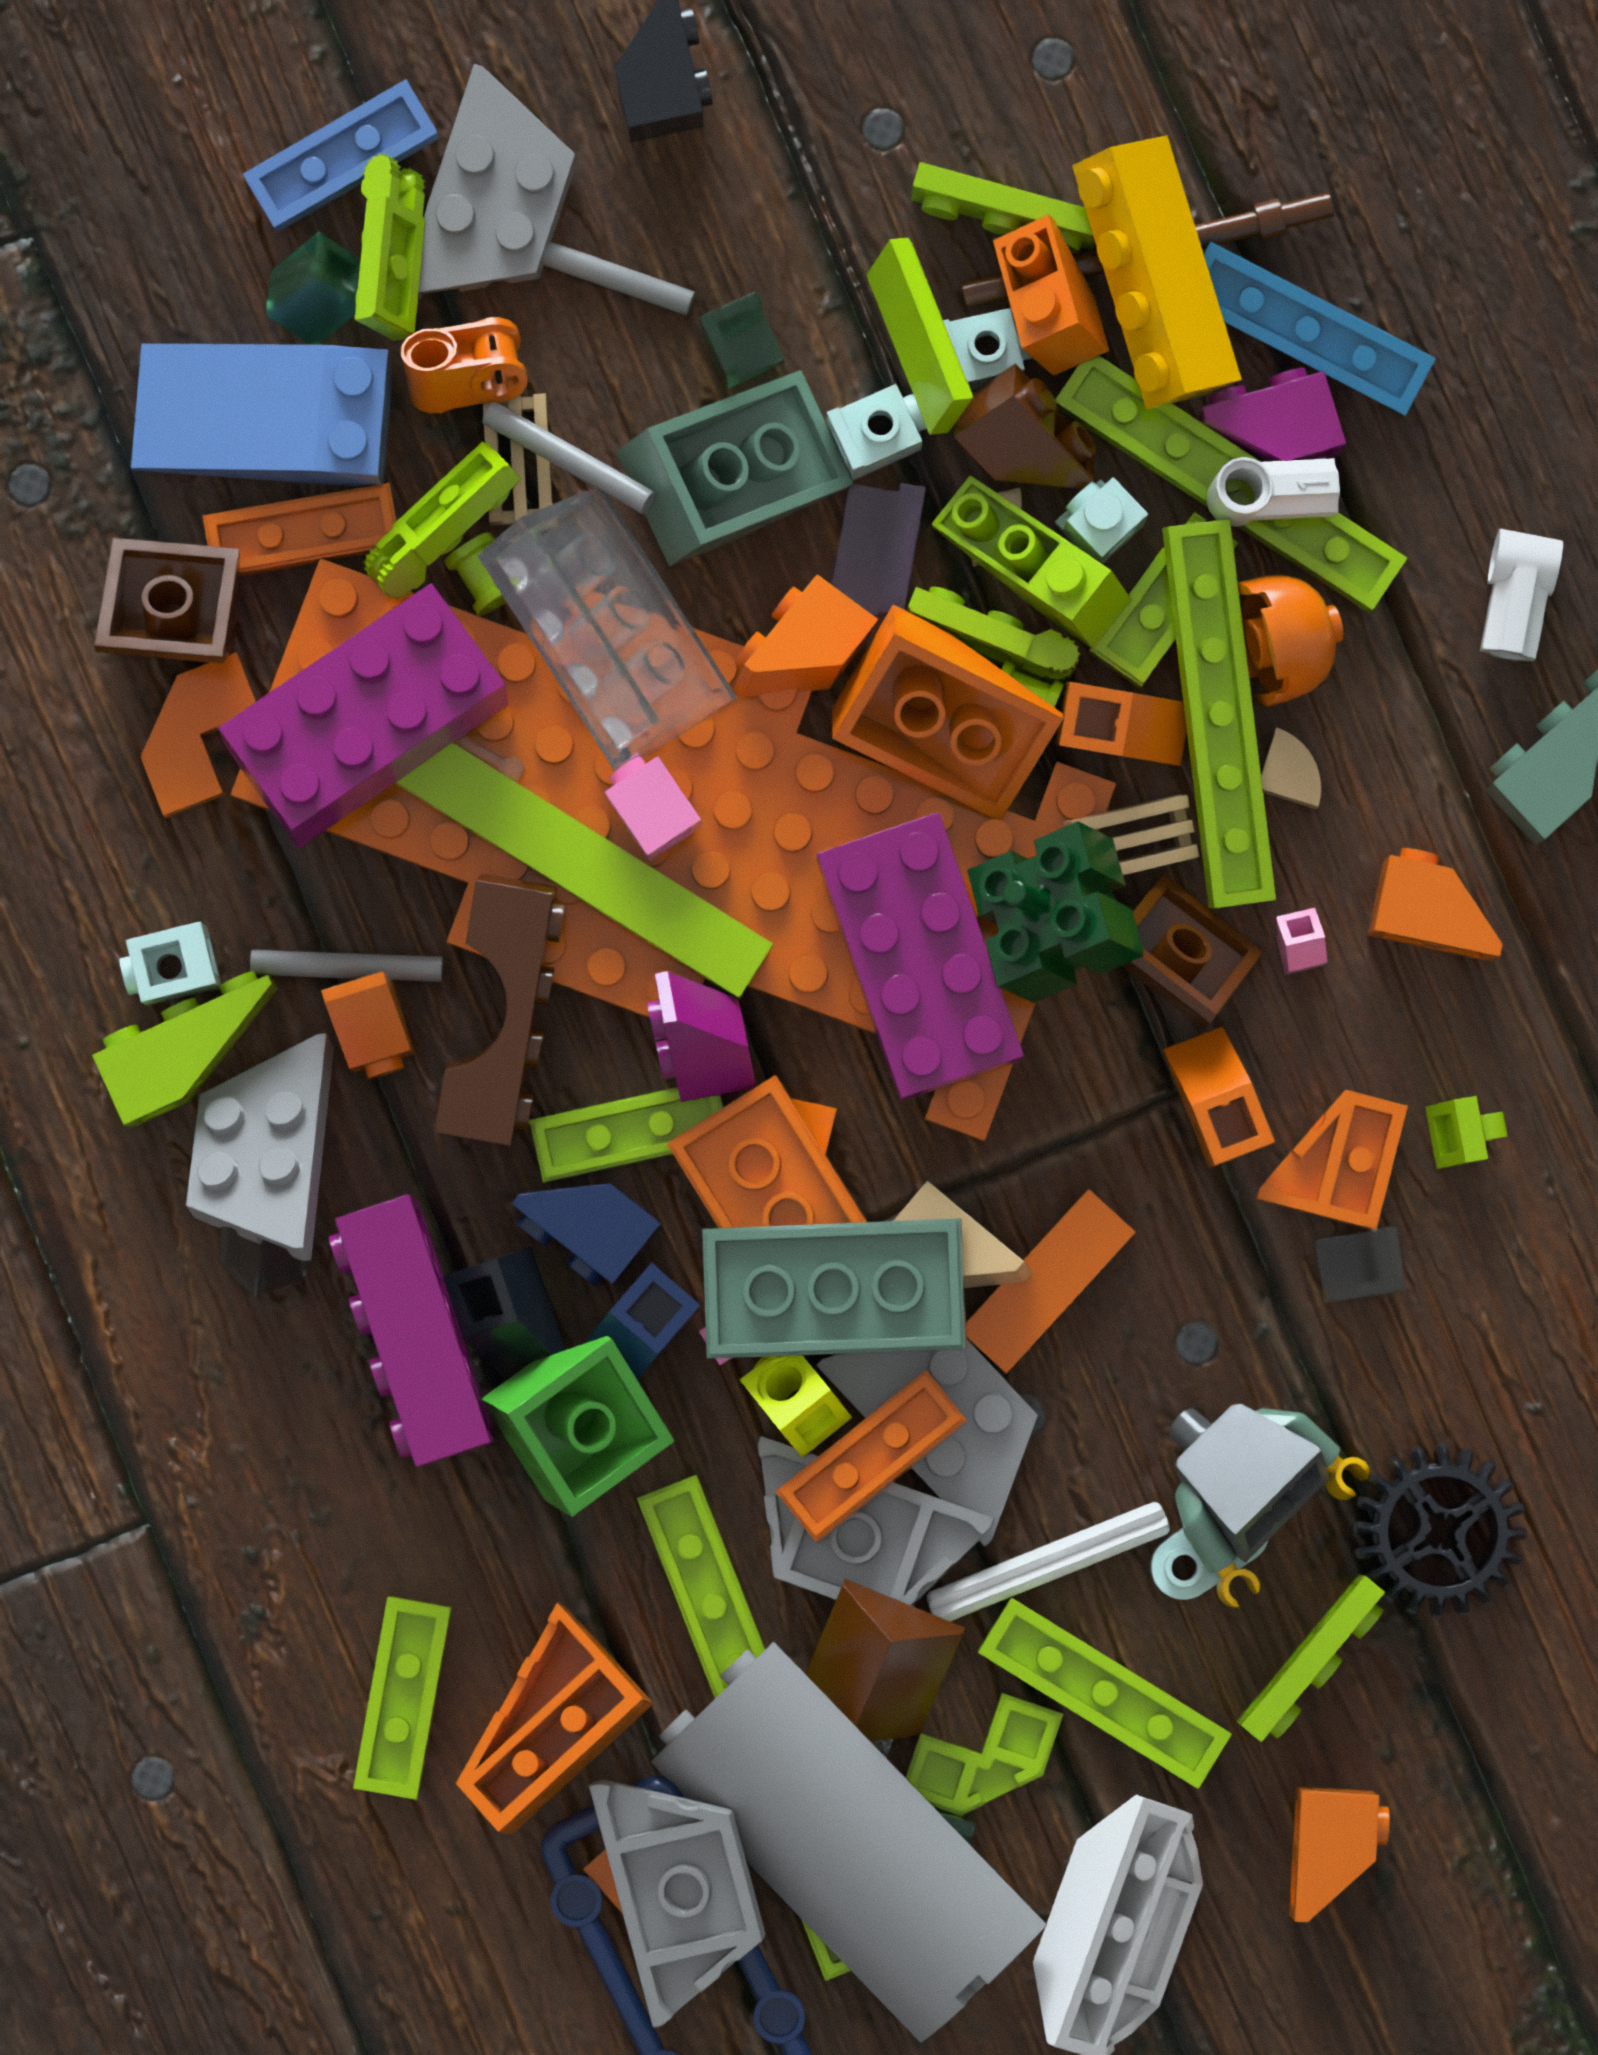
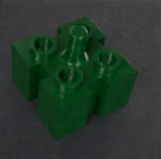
[967,821,1145,1003]

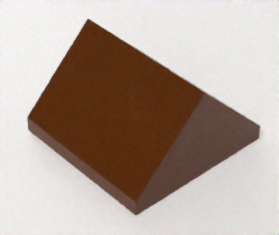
[95,538,240,663]
[1122,873,1264,1029]
[805,1579,965,1742]

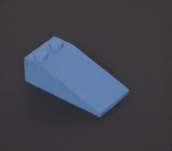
[131,344,394,487]

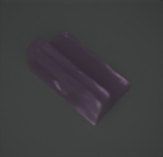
[832,483,926,618]

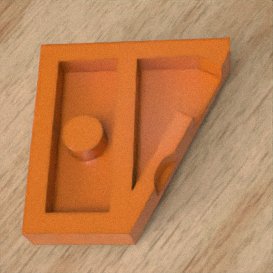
[1255,1090,1408,1231]

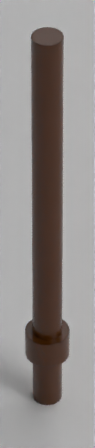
[960,192,1334,307]

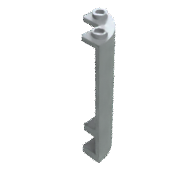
[651,1642,1047,2043]

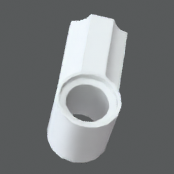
[1206,457,1340,527]
[1480,528,1563,662]

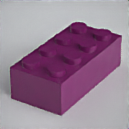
[218,583,509,849]
[816,812,1024,1102]
[329,1194,498,1467]

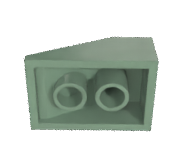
[616,370,854,567]

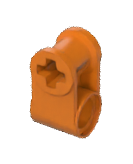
[401,317,528,413]

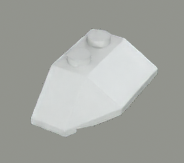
[1033,1795,1203,2055]

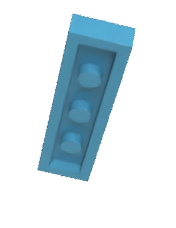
[1204,242,1436,416]

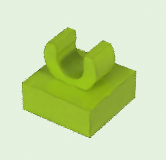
[1425,1096,1508,1169]

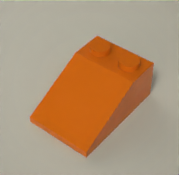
[832,605,1063,820]

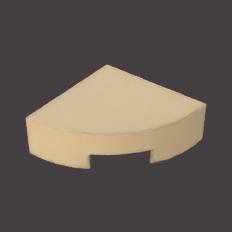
[1261,728,1321,809]

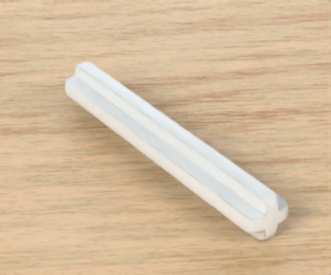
[926,1502,1170,1621]

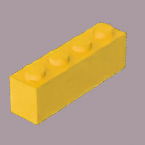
[1072,135,1242,410]

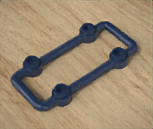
[541,1776,813,2055]

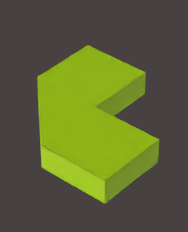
[905,1692,1063,1816]

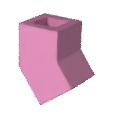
[1276,908,1328,975]

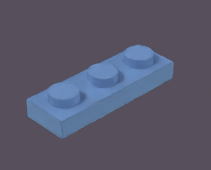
[242,79,440,233]

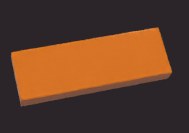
[202,483,397,576]
[966,1189,1136,1374]
[775,1370,968,1543]

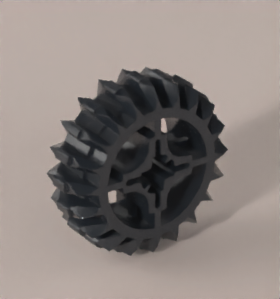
[1351,1443,1527,1618]

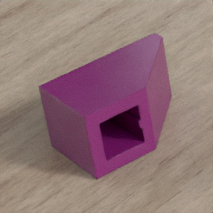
[1198,368,1346,462]
[647,971,756,1102]

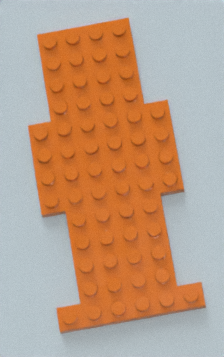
[230,558,1116,1142]

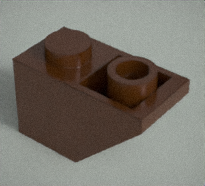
[954,363,1097,489]

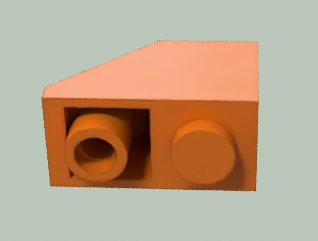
[993,214,1110,376]
[733,574,878,697]
[1055,682,1187,766]
[1162,1026,1275,1169]

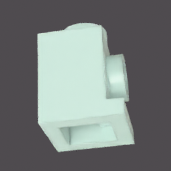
[943,308,1033,390]
[826,384,927,481]
[1054,477,1148,564]
[120,921,221,1006]

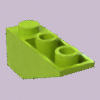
[931,475,1132,649]
[92,971,278,1128]

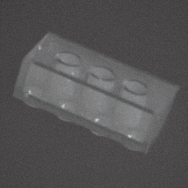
[477,487,737,770]

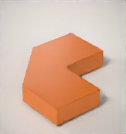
[141,652,257,818]

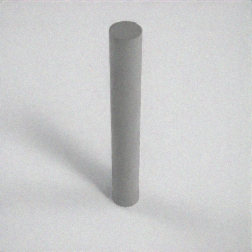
[544,241,695,315]
[482,402,656,514]
[250,950,443,982]

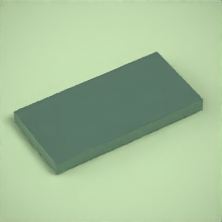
[702,1219,967,1359]

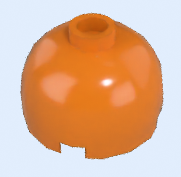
[1238,574,1343,707]

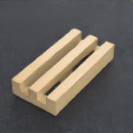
[483,393,554,526]
[1063,795,1199,875]

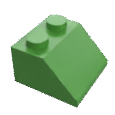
[481,1336,674,1517]

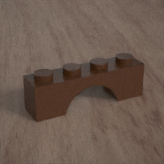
[434,874,566,1146]

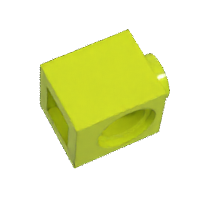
[740,1355,852,1458]

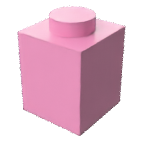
[605,756,702,862]

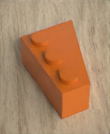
[456,1603,654,1835]

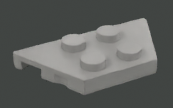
[418,64,578,299]
[186,1033,334,1261]
[816,1339,1038,1546]
[758,1436,996,1606]
[589,1779,766,2028]

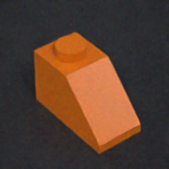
[1368,848,1503,962]
[321,971,415,1079]
[1289,1786,1390,1922]

